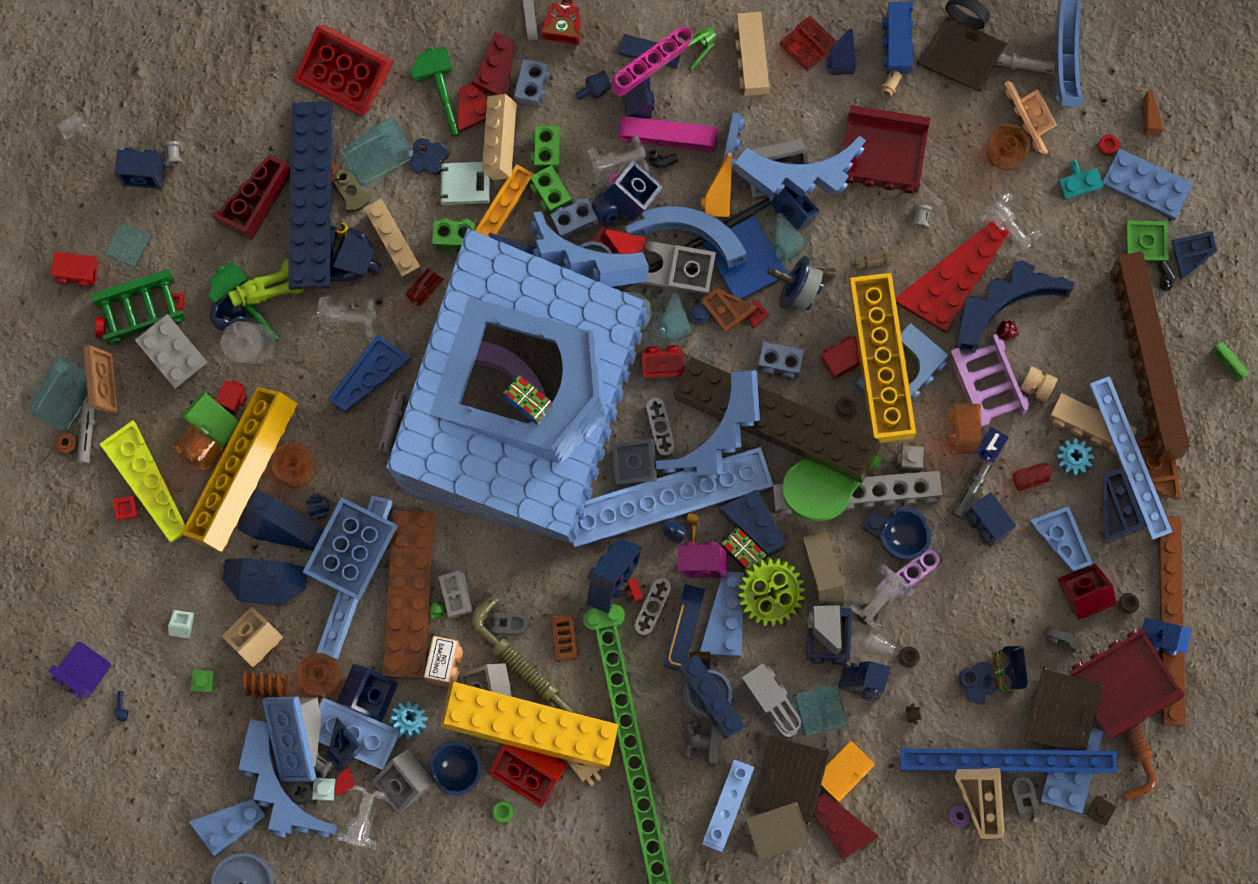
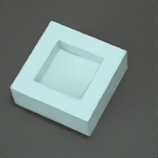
[312,778,336,801]

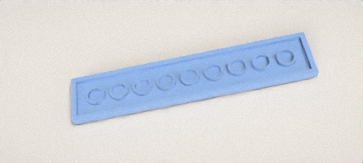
[572,447,773,549]

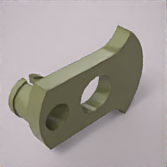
[334,171,371,211]

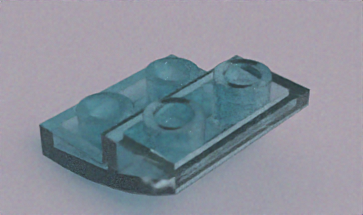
[793,685,848,737]

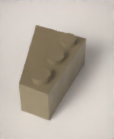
[803,531,847,606]

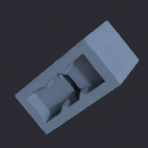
[514,59,550,108]
[550,198,598,240]
[758,341,804,380]

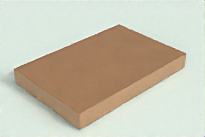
[83,345,117,414]

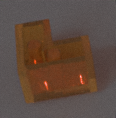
[947,403,981,454]

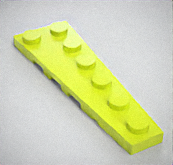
[100,420,185,543]

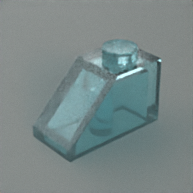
[774,212,807,263]
[659,293,692,344]

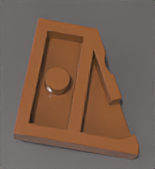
[701,288,757,333]

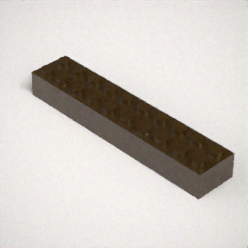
[673,357,880,483]

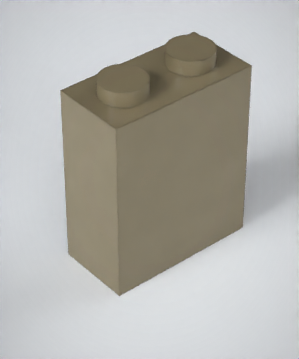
[744,802,811,860]

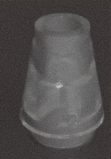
[862,632,895,656]

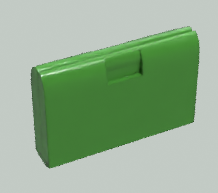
[182,391,239,449]

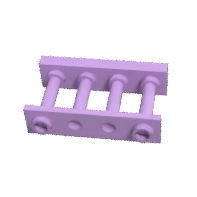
[949,334,1029,431]

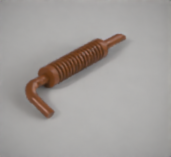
[1123,724,1156,801]

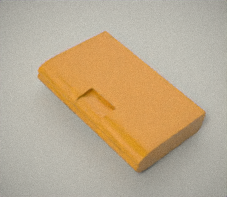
[821,741,875,803]

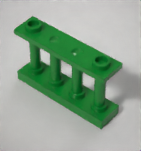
[90,269,186,345]

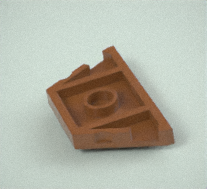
[1136,433,1182,500]

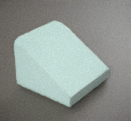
[168,610,194,638]

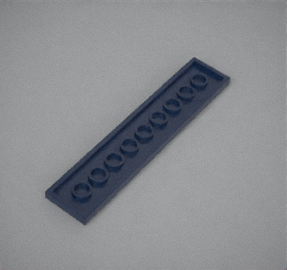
[288,102,333,290]

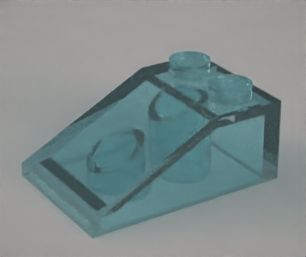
[342,116,414,185]
[30,355,88,432]

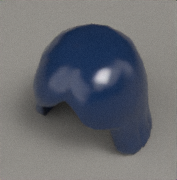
[209,294,248,331]

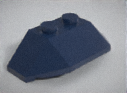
[222,558,308,606]

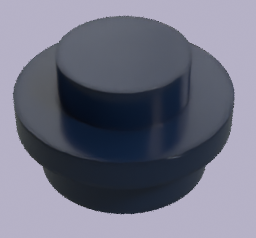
[689,304,709,325]

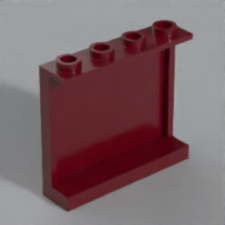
[843,105,930,194]
[1069,629,1185,740]

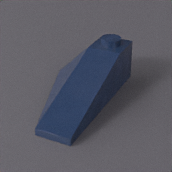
[238,489,324,551]

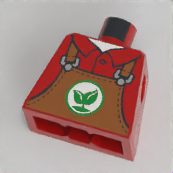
[541,0,580,45]

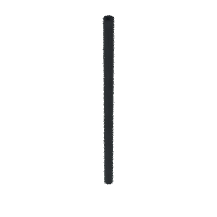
[612,197,771,291]

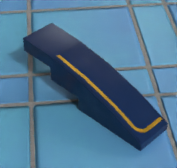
[663,584,705,670]

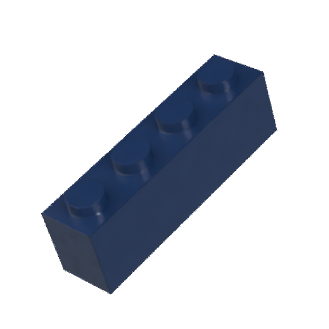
[676,655,745,740]

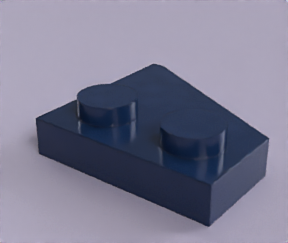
[1171,231,1217,279]

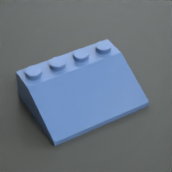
[303,497,398,601]

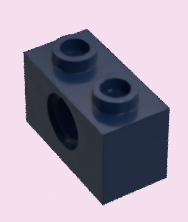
[770,185,820,232]

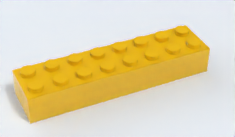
[848,273,916,443]
[181,387,298,552]
[440,682,618,769]

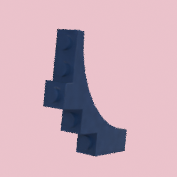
[955,261,1074,353]

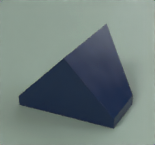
[325,717,364,770]

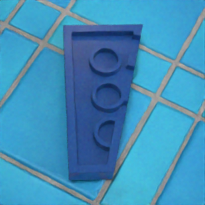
[328,334,411,413]

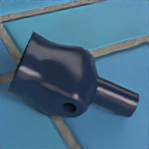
[575,69,612,100]
[662,520,686,543]

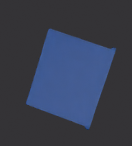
[703,215,788,300]

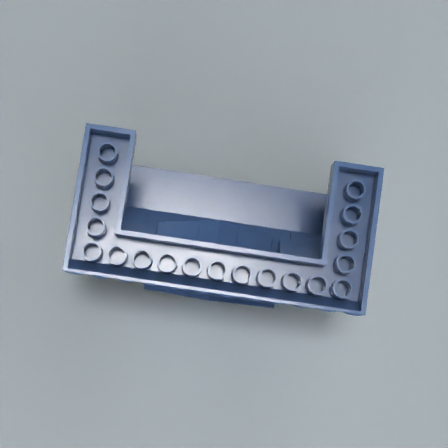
[386,229,648,544]

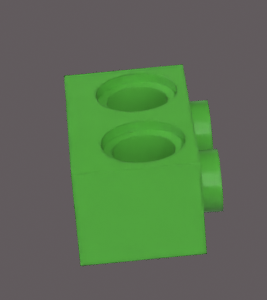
[531,126,560,171]
[529,165,572,215]
[432,218,476,251]

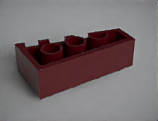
[211,155,290,240]

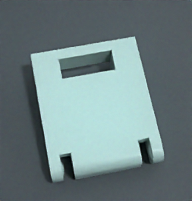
[441,162,490,205]

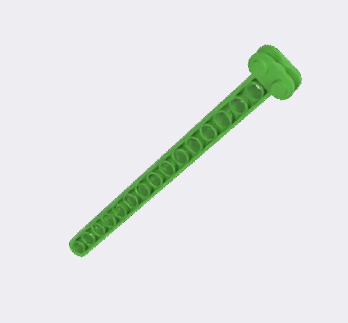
[583,604,672,884]

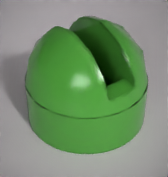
[429,602,447,619]

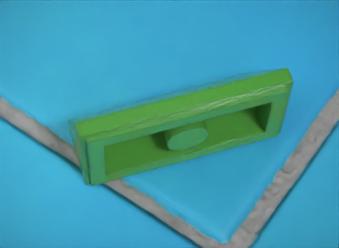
[1212,342,1249,382]

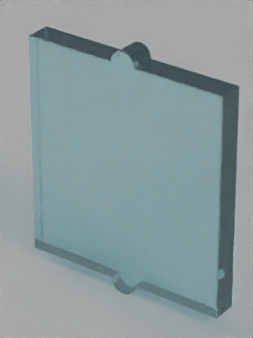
[105,222,152,268]

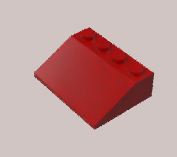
[294,25,394,117]

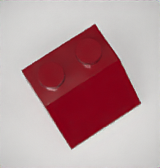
[1057,563,1117,620]

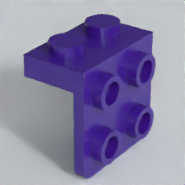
[48,642,111,699]

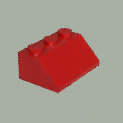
[488,744,567,808]

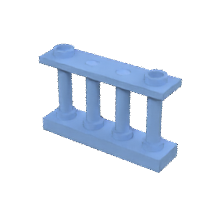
[702,760,754,853]

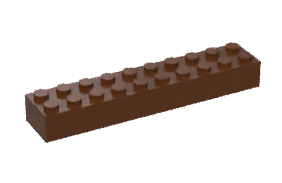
[1110,251,1190,462]

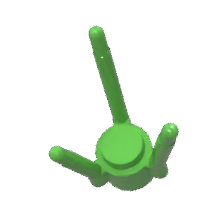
[681,26,717,71]

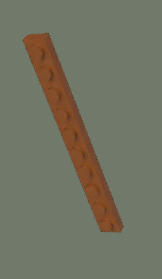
[1159,516,1186,726]

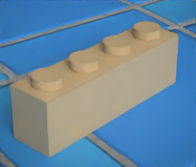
[733,12,769,96]
[482,94,517,180]
[364,198,422,283]
[1048,393,1137,455]

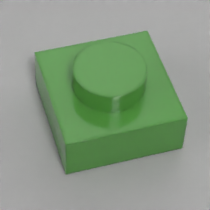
[190,670,215,693]

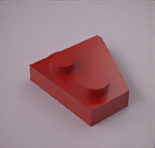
[458,83,487,132]

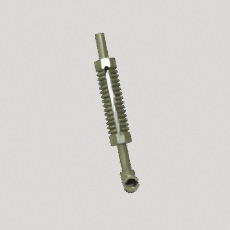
[470,593,574,712]

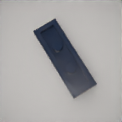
[619,34,681,69]

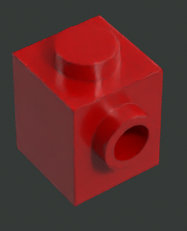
[215,380,248,415]

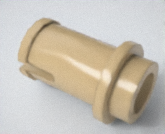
[881,70,902,97]

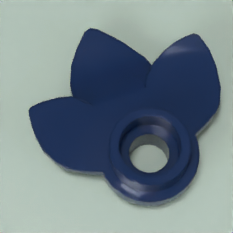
[411,138,450,175]
[958,662,997,705]

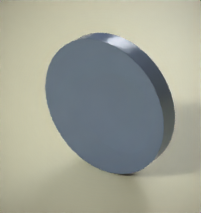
[211,853,274,884]

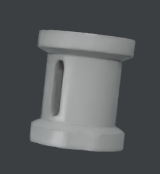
[162,141,182,166]
[911,204,932,229]
[314,752,334,778]

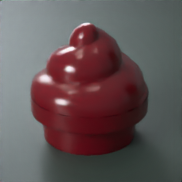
[997,320,1019,341]

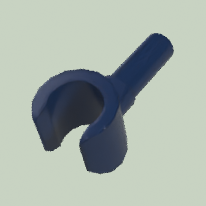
[114,691,129,722]

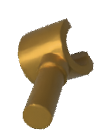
[686,513,699,542]

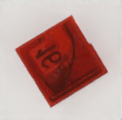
[779,15,838,71]

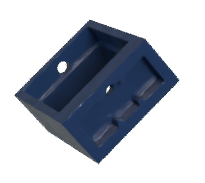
[806,606,851,665]

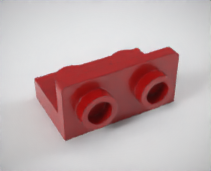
[641,345,684,378]

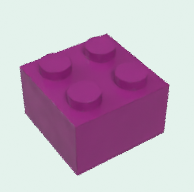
[677,542,728,578]

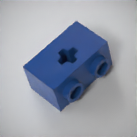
[1142,617,1192,656]

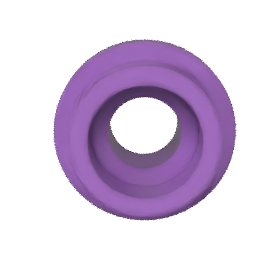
[949,806,970,828]

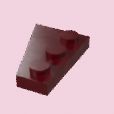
[471,32,514,96]
[813,793,879,860]

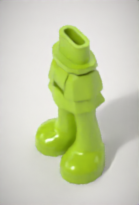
[228,258,304,307]

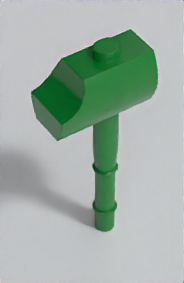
[410,47,459,137]
[208,261,280,344]

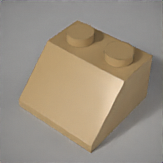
[222,607,283,667]

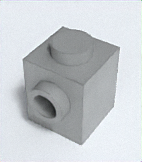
[897,446,924,473]

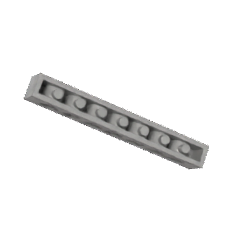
[772,471,942,516]

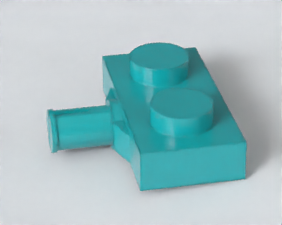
[1058,160,1104,200]

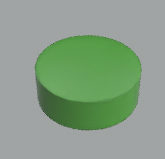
[492,801,514,823]

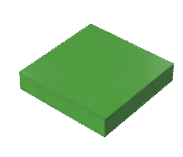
[1126,220,1169,263]

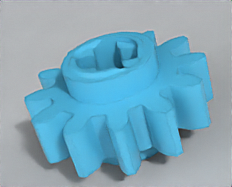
[1056,438,1094,476]
[389,701,428,740]

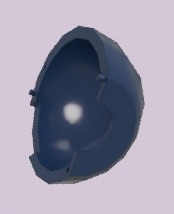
[879,507,931,560]
[428,740,482,796]

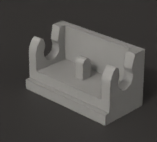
[439,571,474,618]

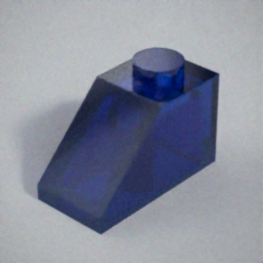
[826,29,856,75]

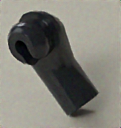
[648,150,678,169]
[1157,261,1175,291]

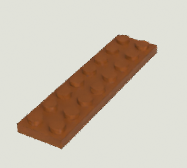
[383,510,435,679]

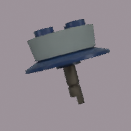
[767,256,824,311]

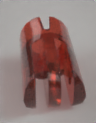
[406,268,444,306]
[1012,463,1052,491]

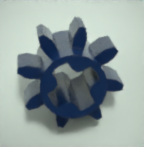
[306,493,330,520]

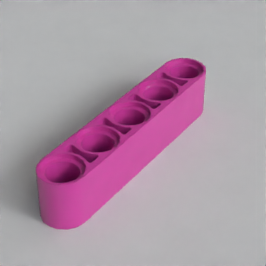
[611,27,693,96]
[618,116,718,152]

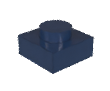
[861,509,888,539]

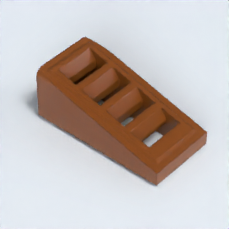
[1143,90,1163,136]
[552,615,578,661]

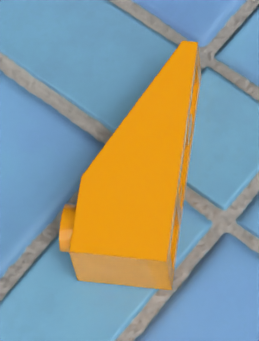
[701,153,732,217]

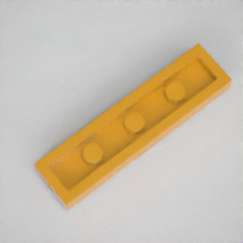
[475,164,534,237]

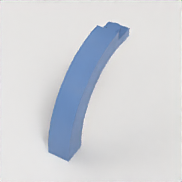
[625,206,748,269]

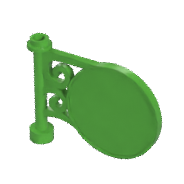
[783,453,882,521]

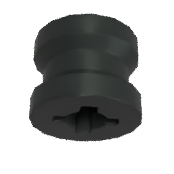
[290,781,313,804]

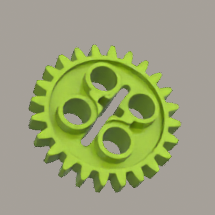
[736,557,805,626]

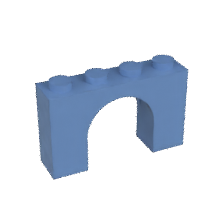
[855,323,948,402]

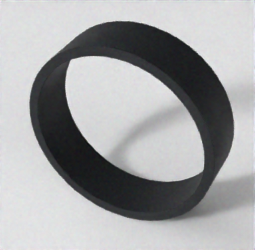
[945,0,990,30]

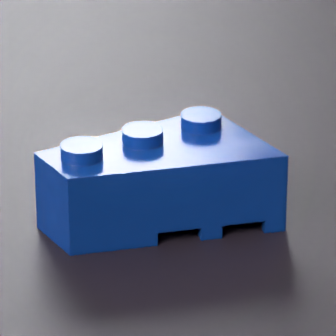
[882,2,913,74]

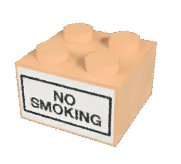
[424,636,463,688]

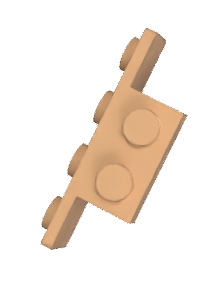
[1004,81,1057,155]

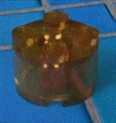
[986,124,1030,170]
[172,424,222,473]
[272,442,317,489]
[297,653,342,699]

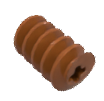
[242,669,288,698]

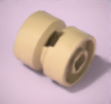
[1020,366,1058,402]

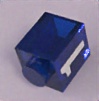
[976,427,1009,462]

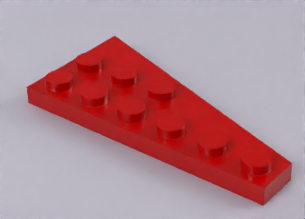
[895,221,1009,333]

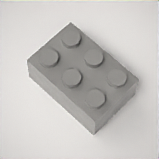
[134,314,207,388]

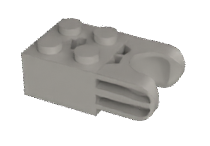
[641,241,716,295]
[740,664,801,737]

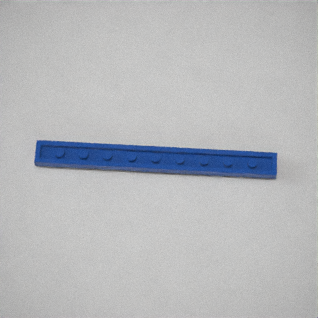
[900,748,1117,774]

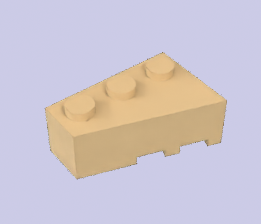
[955,768,1005,839]

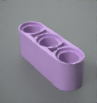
[885,550,939,597]

